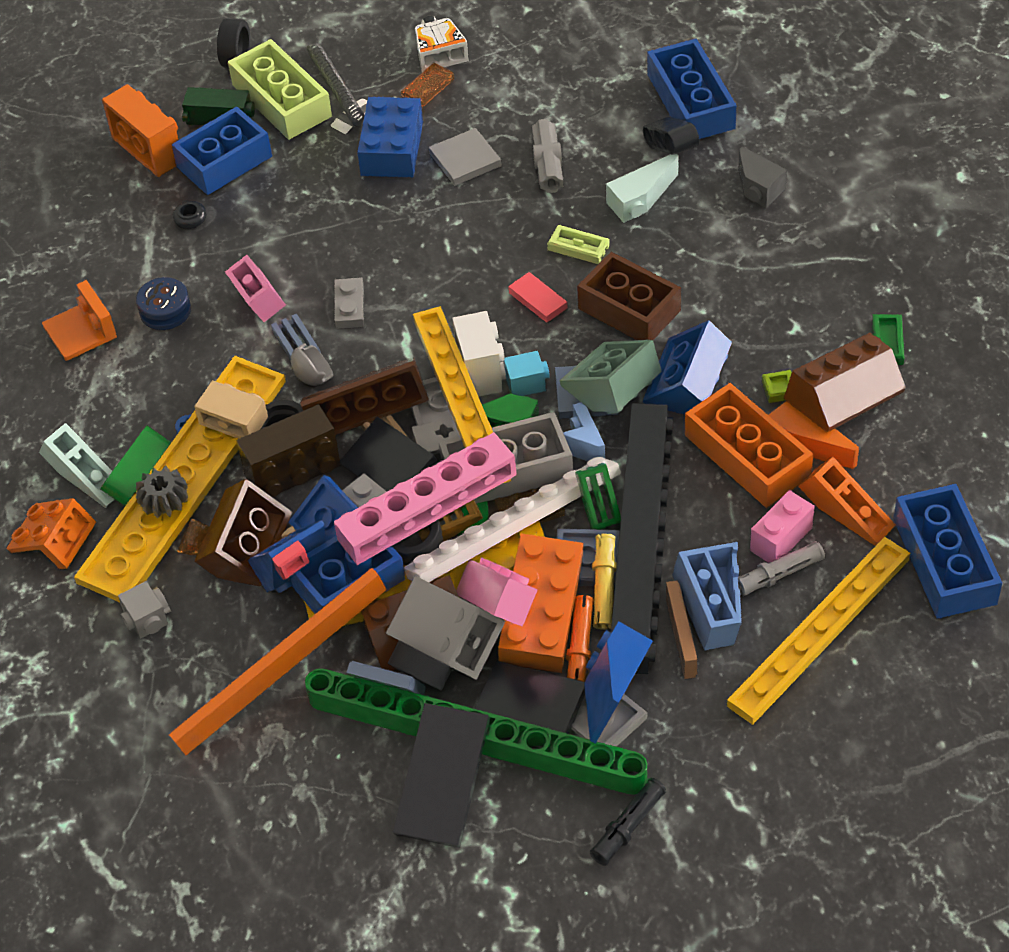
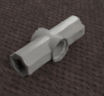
[532,119,563,193]

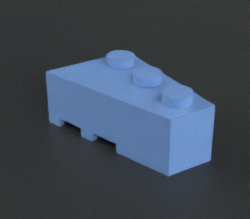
[672,542,741,650]

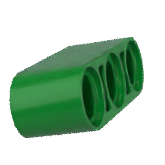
[100,425,171,506]

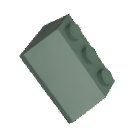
[559,340,662,414]

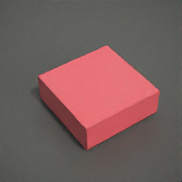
[272,540,310,580]

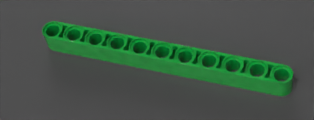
[305,668,647,795]

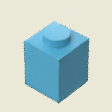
[504,351,550,396]

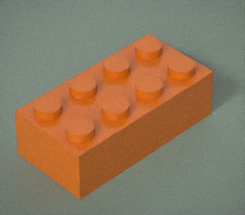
[685,383,813,508]
[498,533,583,673]

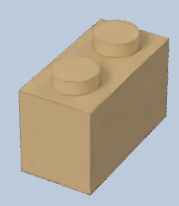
[194,380,268,439]

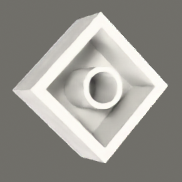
[453,311,506,397]

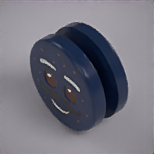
[136,277,191,330]

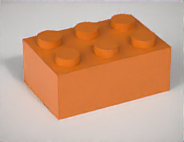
[102,84,179,177]

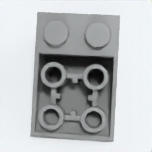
[386,576,506,679]

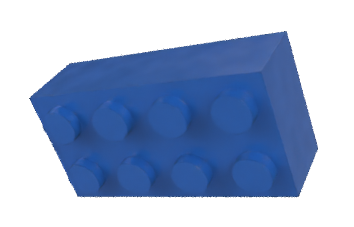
[647,38,737,139]
[893,484,1002,619]

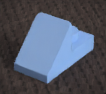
[563,402,605,461]

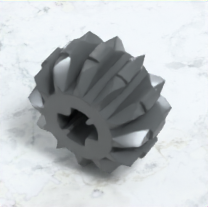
[136,466,188,519]

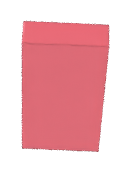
[508,272,568,323]

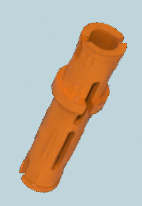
[566,595,594,682]

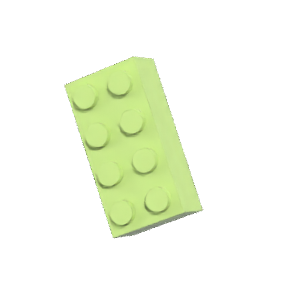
[228,39,332,140]

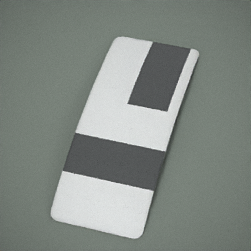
[331,99,367,134]

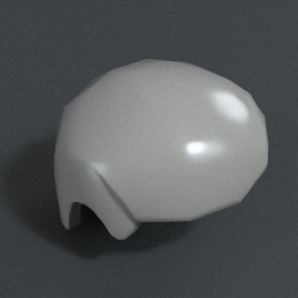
[291,343,333,386]

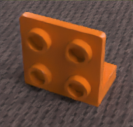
[42,280,117,361]
[7,498,96,569]

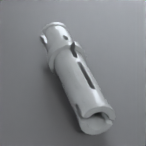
[738,541,825,597]

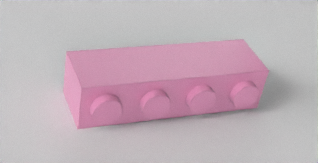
[456,557,537,627]

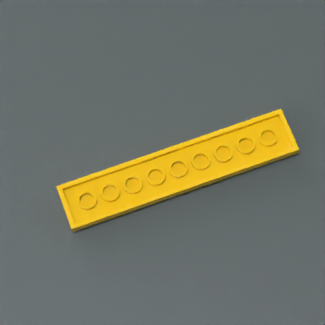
[74,356,286,602]

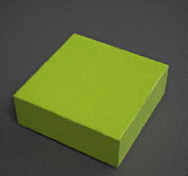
[762,370,792,403]

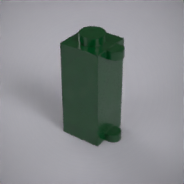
[182,87,255,125]

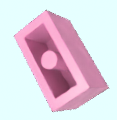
[225,255,286,322]
[750,490,815,563]

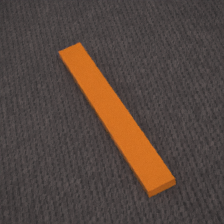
[169,568,387,755]

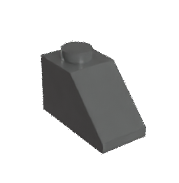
[738,147,787,208]

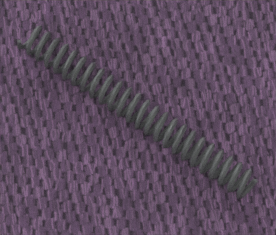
[307,43,365,126]

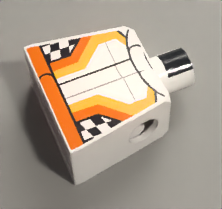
[415,16,469,73]

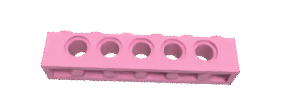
[334,432,517,565]

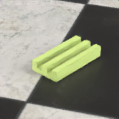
[547,225,609,264]

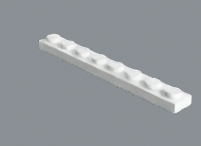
[404,457,621,582]

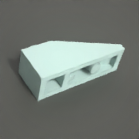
[606,154,679,223]
[39,423,114,508]

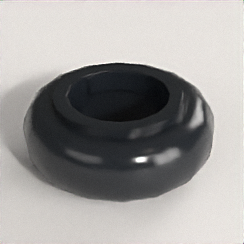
[173,201,207,229]

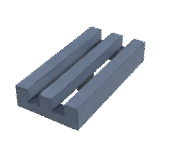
[271,313,321,360]

